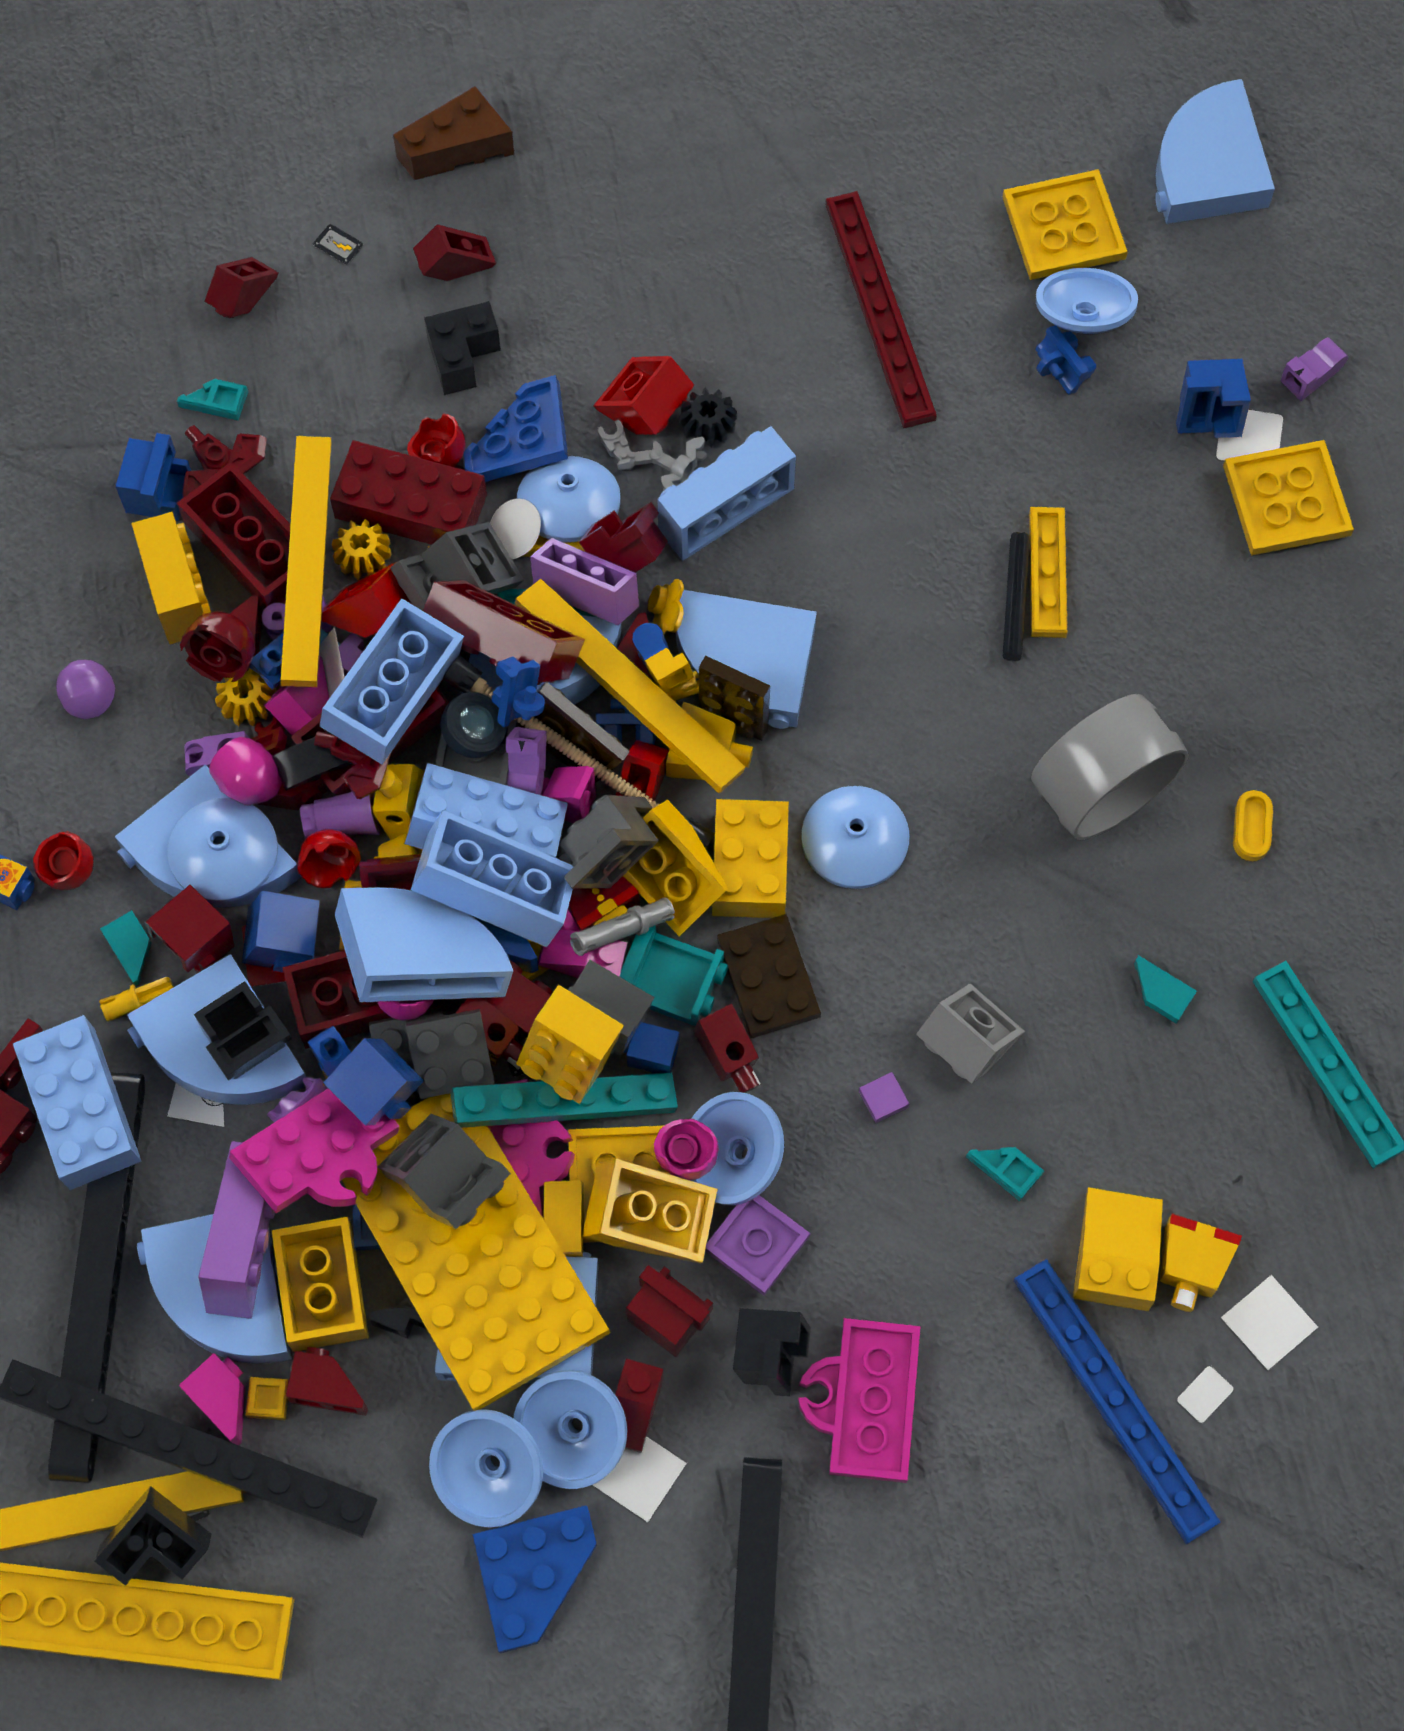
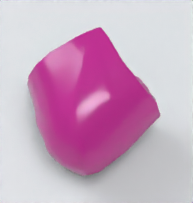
[209,736,282,806]

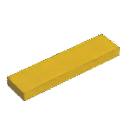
[1029,507,1067,638]

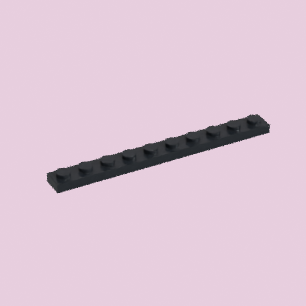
[0,1359,378,1538]

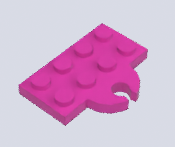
[488,1079,575,1219]
[229,1088,399,1214]
[798,1318,921,1483]

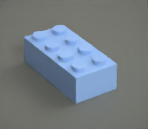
[657,426,796,561]
[320,599,464,764]
[405,763,568,858]
[411,810,573,947]
[13,1015,142,1190]

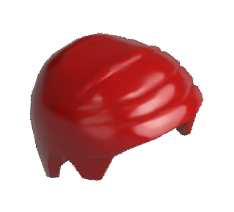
[407,414,466,467]
[297,829,361,888]
[33,831,94,890]

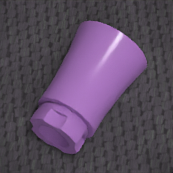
[300,792,381,838]

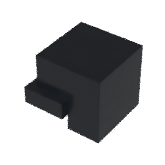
[194,981,292,1081]
[733,1308,811,1396]

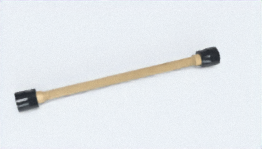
[443,656,715,849]

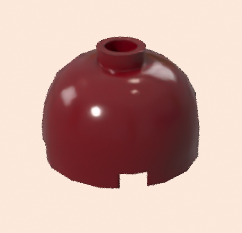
[180,611,255,682]

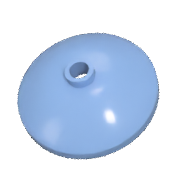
[1036,268,1138,334]
[517,456,621,542]
[801,786,909,889]
[167,798,278,902]
[692,1092,784,1205]
[513,1370,627,1489]
[429,1410,543,1527]

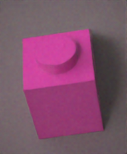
[264,655,330,735]
[541,766,596,823]
[538,930,627,978]
[179,1353,245,1445]

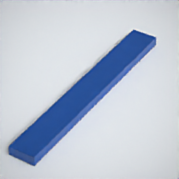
[1014,1259,1220,1545]

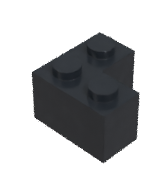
[424,301,501,395]
[94,1486,212,1586]

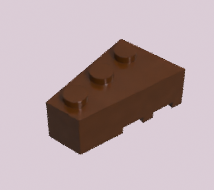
[393,86,514,180]

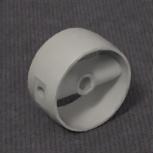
[1031,694,1189,840]

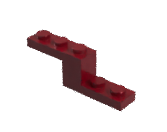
[0,1018,43,1174]

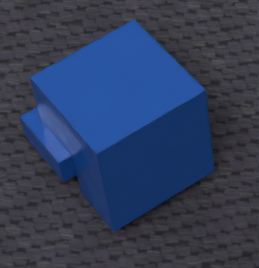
[1176,359,1251,438]
[115,433,191,521]
[242,890,319,972]
[323,1038,424,1126]

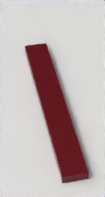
[825,191,937,429]

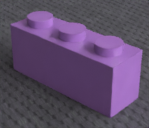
[530,538,639,625]

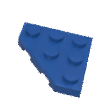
[464,375,568,482]
[473,1505,597,1653]

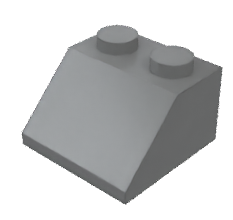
[916,984,1025,1084]

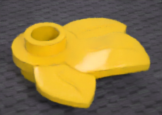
[648,579,684,635]

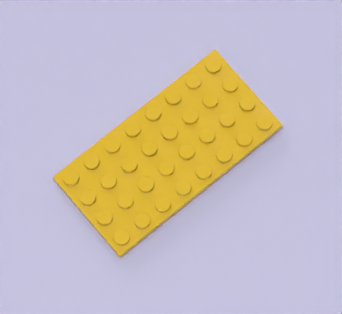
[342,1093,610,1411]

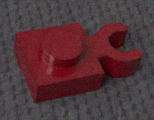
[250,716,287,756]

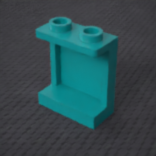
[620,925,728,1026]

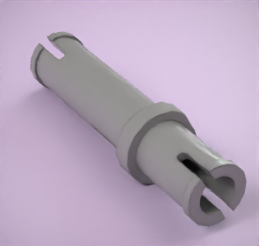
[570,897,675,956]

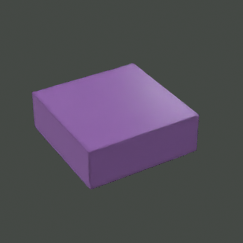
[859,1072,909,1123]

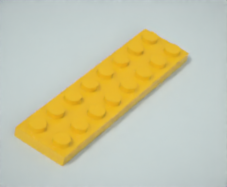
[0,1563,294,1681]

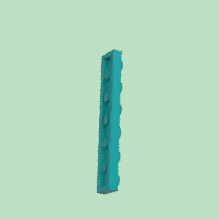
[1252,961,1404,1169]
[450,1073,678,1128]

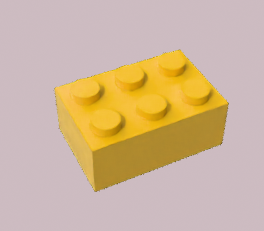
[131,512,211,645]
[712,799,789,918]
[516,984,624,1104]
[271,1217,369,1352]

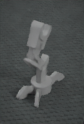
[598,420,707,491]

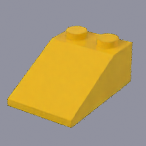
[623,800,728,936]
[582,1158,718,1263]
[1073,1187,1163,1311]

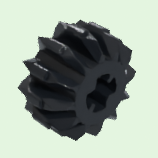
[679,387,737,448]

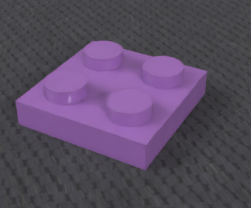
[705,1195,810,1296]

